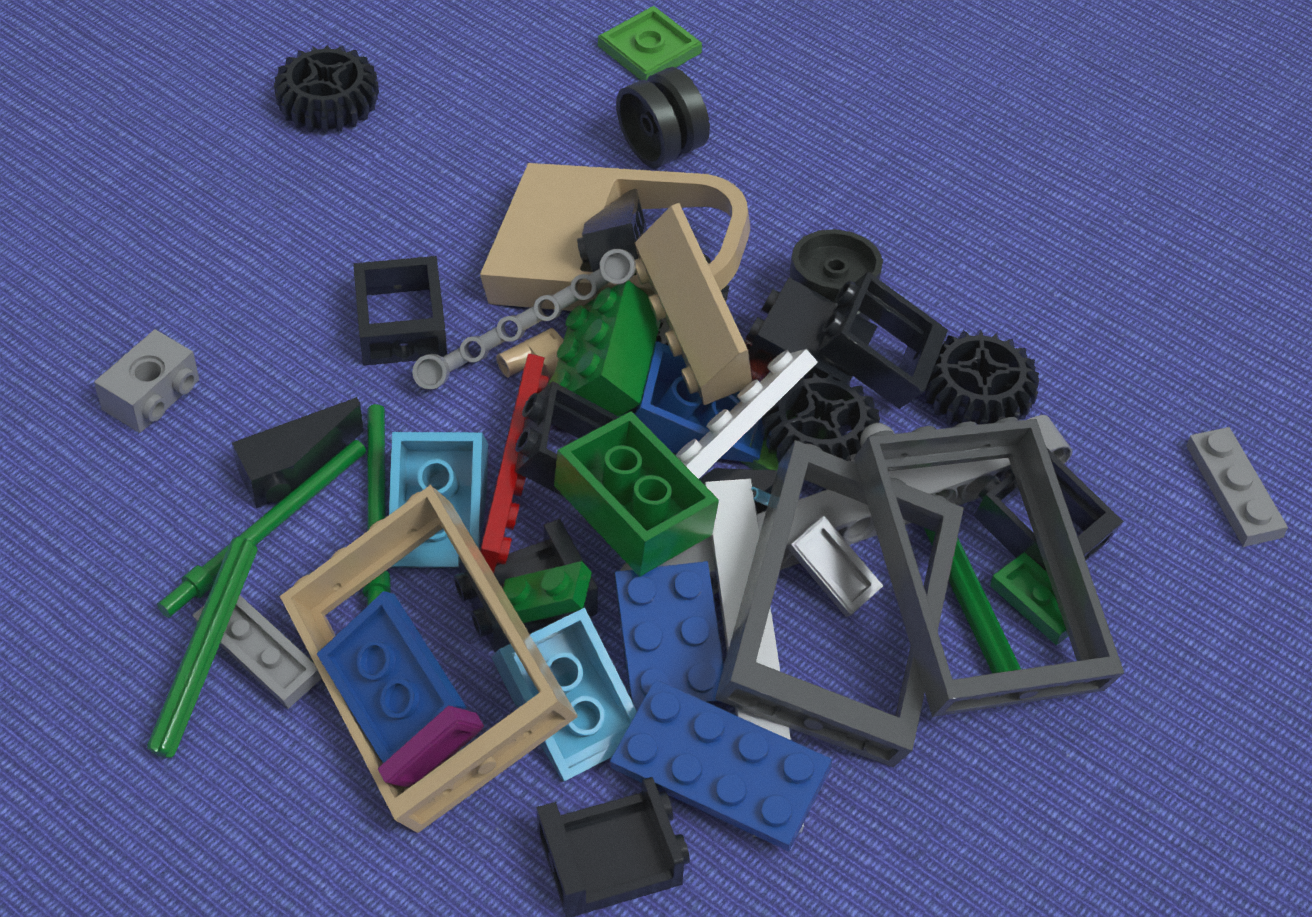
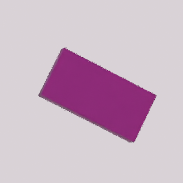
[378,705,484,788]

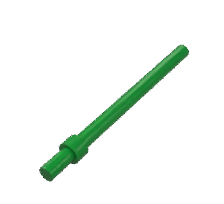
[363,404,391,606]
[157,440,366,618]

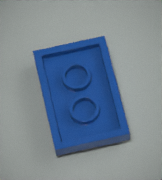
[614,561,724,711]
[317,591,467,763]

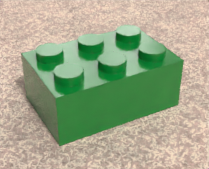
[548,281,661,417]
[554,411,719,577]

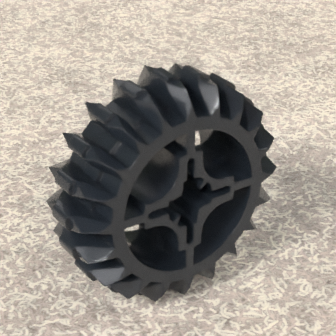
[274,44,379,134]
[925,329,1039,425]
[761,371,880,464]

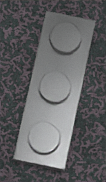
[1186,427,1288,547]
[192,595,322,709]

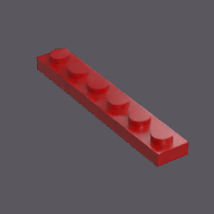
[480,353,549,574]

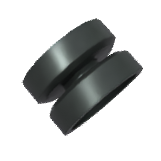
[616,67,710,168]
[790,229,883,321]

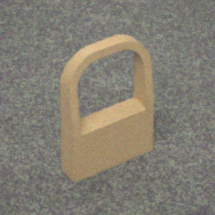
[480,163,750,311]

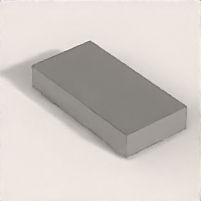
[787,516,883,617]

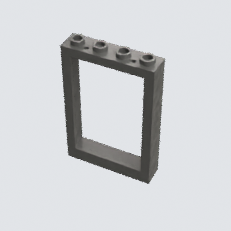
[854,417,1124,717]
[715,440,964,768]

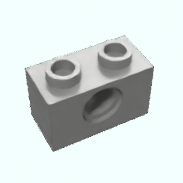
[94,329,199,433]

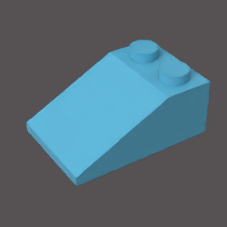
[389,432,488,568]
[491,608,637,782]

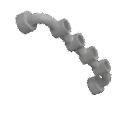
[412,249,636,389]

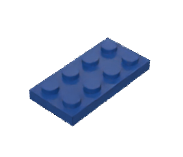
[610,679,832,852]

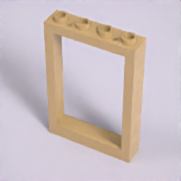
[280,485,578,833]

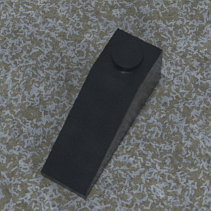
[577,189,647,273]
[232,397,364,508]

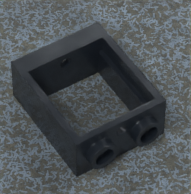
[353,256,447,366]
[818,272,948,409]
[515,381,619,497]
[973,447,1124,570]

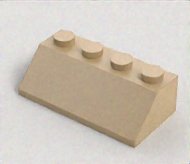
[635,203,752,405]

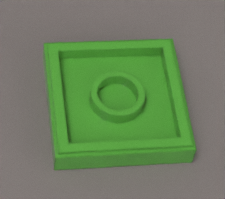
[598,6,702,81]

